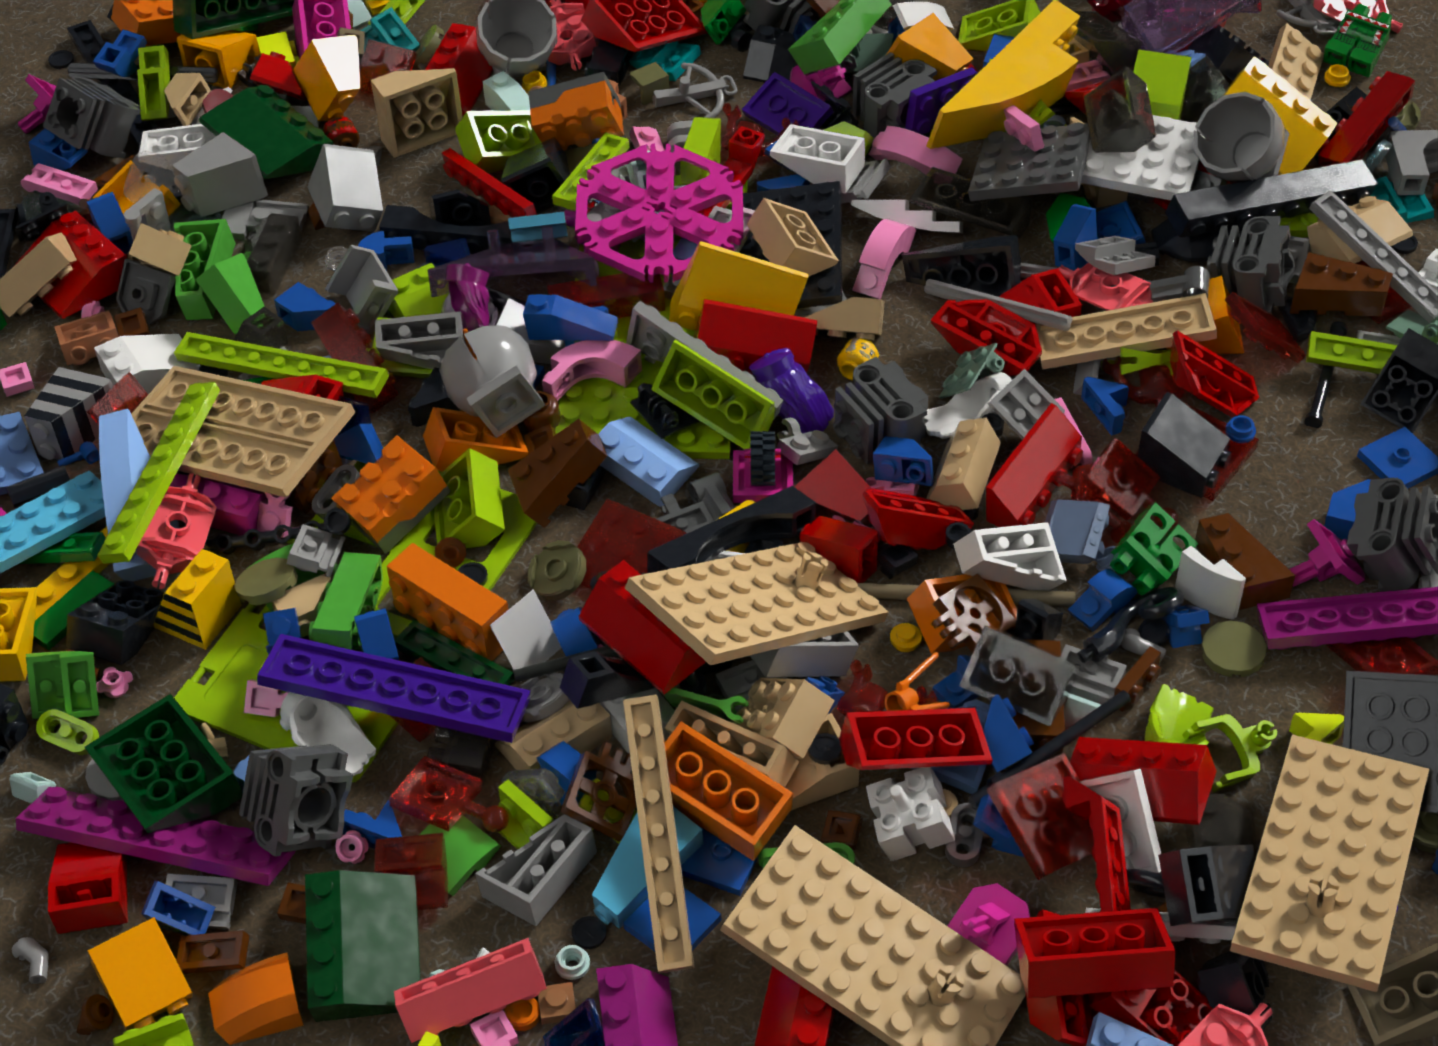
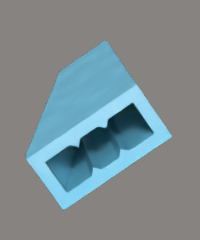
[592,806,703,929]

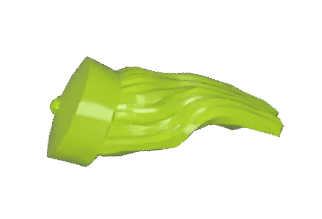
[1145,684,1214,745]

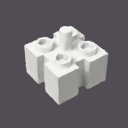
[866,767,955,861]

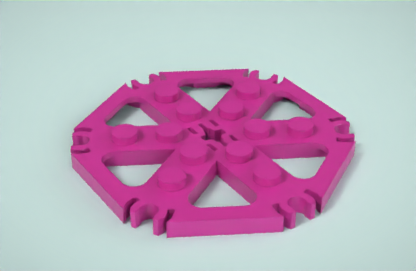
[575,144,744,283]

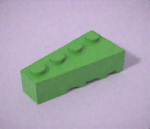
[788,0,892,74]
[174,219,236,320]
[309,552,383,652]

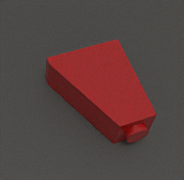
[795,449,872,526]
[799,516,878,583]

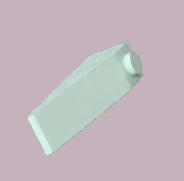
[482,71,530,111]

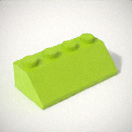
[651,340,775,450]

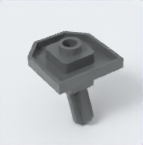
[116,259,176,325]

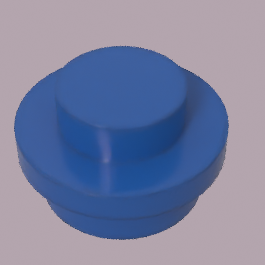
[1225,415,1256,443]

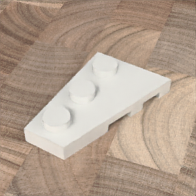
[1080,769,1162,873]

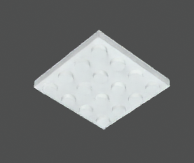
[1081,106,1206,200]

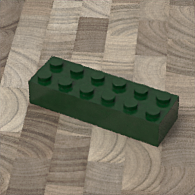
[172,0,294,39]

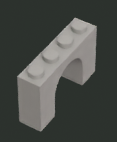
[1383,130,1438,195]

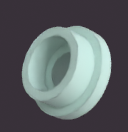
[555,945,590,980]

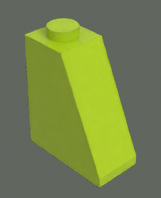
[680,117,721,184]

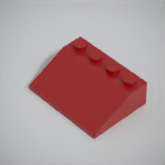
[581,0,707,52]
[12,210,128,319]

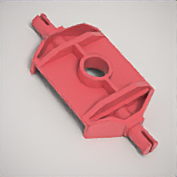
[548,0,596,71]
[1313,0,1403,34]
[1059,263,1153,311]
[136,473,217,589]
[1178,1003,1273,1046]

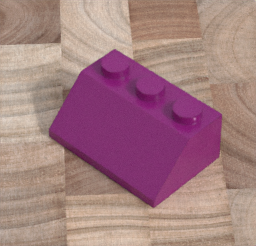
[596,964,678,1046]

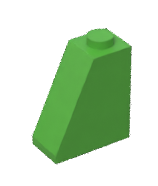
[195,253,268,335]

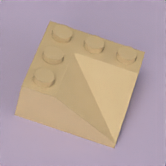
[371,68,463,158]

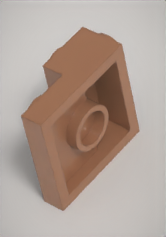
[55,310,119,365]

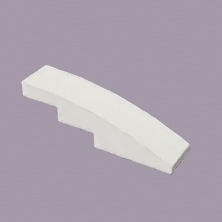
[893,2,954,31]
[851,200,963,233]

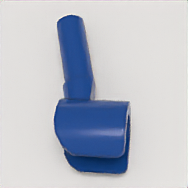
[57,441,100,466]

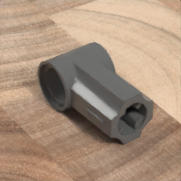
[1150,266,1210,302]
[688,472,735,521]

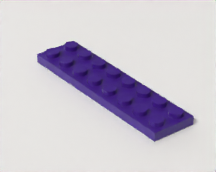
[257,634,531,743]

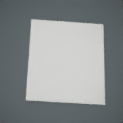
[490,589,561,682]

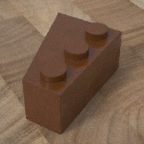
[1290,252,1393,316]
[508,419,607,528]
[1195,513,1296,610]

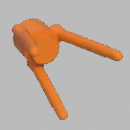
[884,652,950,711]

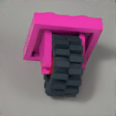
[733,431,793,503]

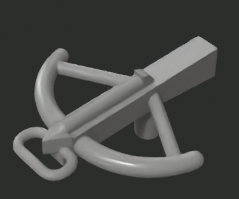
[1276,0,1340,36]
[652,63,738,118]

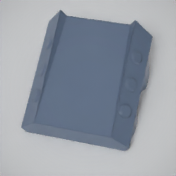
[1045,499,1110,564]

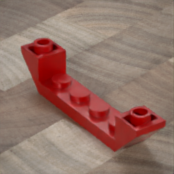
[697,126,765,217]
[1062,776,1131,912]

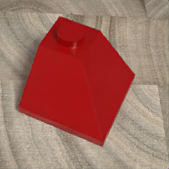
[250,51,307,101]

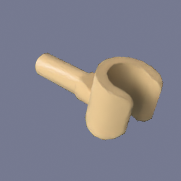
[200,723,228,757]

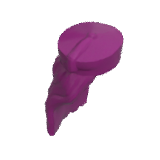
[446,263,490,332]

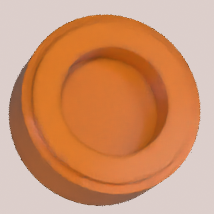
[504,998,540,1031]

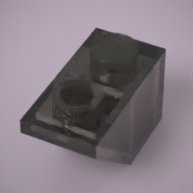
[234,307,288,349]

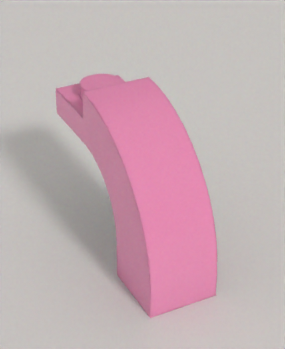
[868,126,963,182]
[852,219,917,299]
[542,340,642,401]

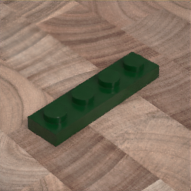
[394,620,515,686]

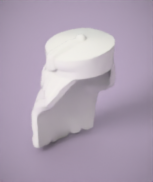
[922,372,1012,439]
[280,692,376,776]

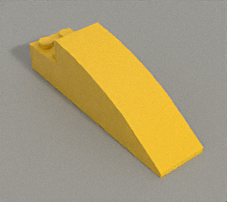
[926,0,1080,149]

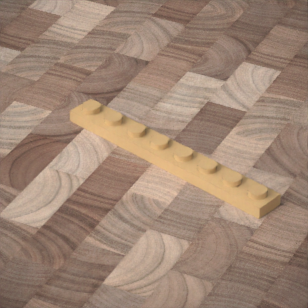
[623,694,695,973]

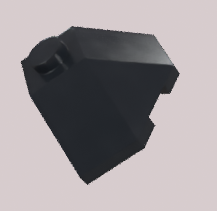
[428,190,491,226]
[1197,951,1272,1031]

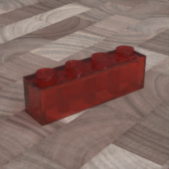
[547,273,665,318]
[311,303,399,414]

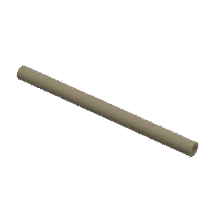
[857,583,1076,607]

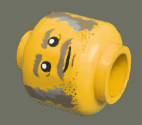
[837,338,879,380]

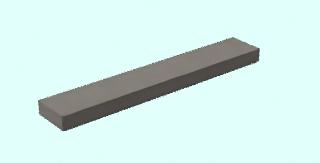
[1309,190,1438,323]

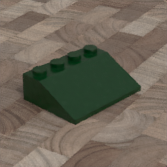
[199,85,333,179]
[85,693,243,833]
[305,870,421,1022]

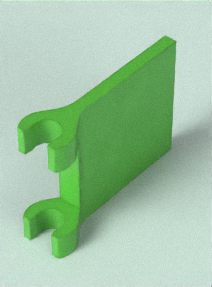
[662,688,749,724]

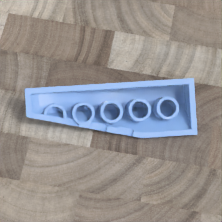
[99,408,179,581]

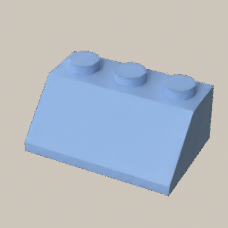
[598,416,699,507]

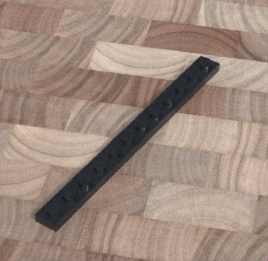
[67,20,182,204]

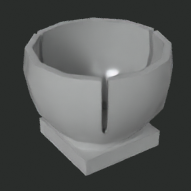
[476,0,557,78]
[1194,92,1290,183]
[439,326,546,438]

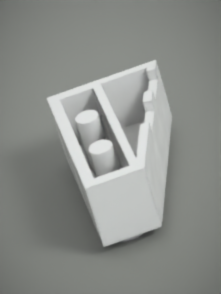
[953,522,1067,591]

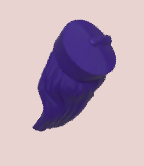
[749,348,834,434]

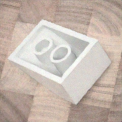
[138,124,216,171]
[770,124,865,194]
[94,334,200,404]

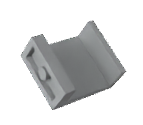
[326,245,398,334]

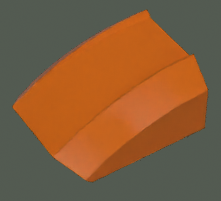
[208,952,304,1045]

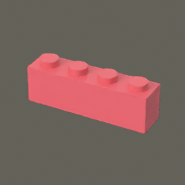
[394,938,547,1043]

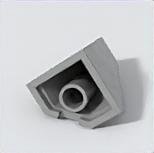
[494,298,565,364]

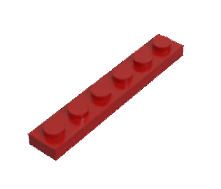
[442,148,537,218]

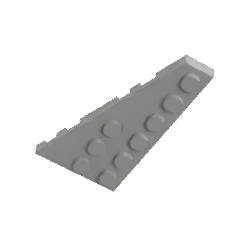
[626,301,783,419]

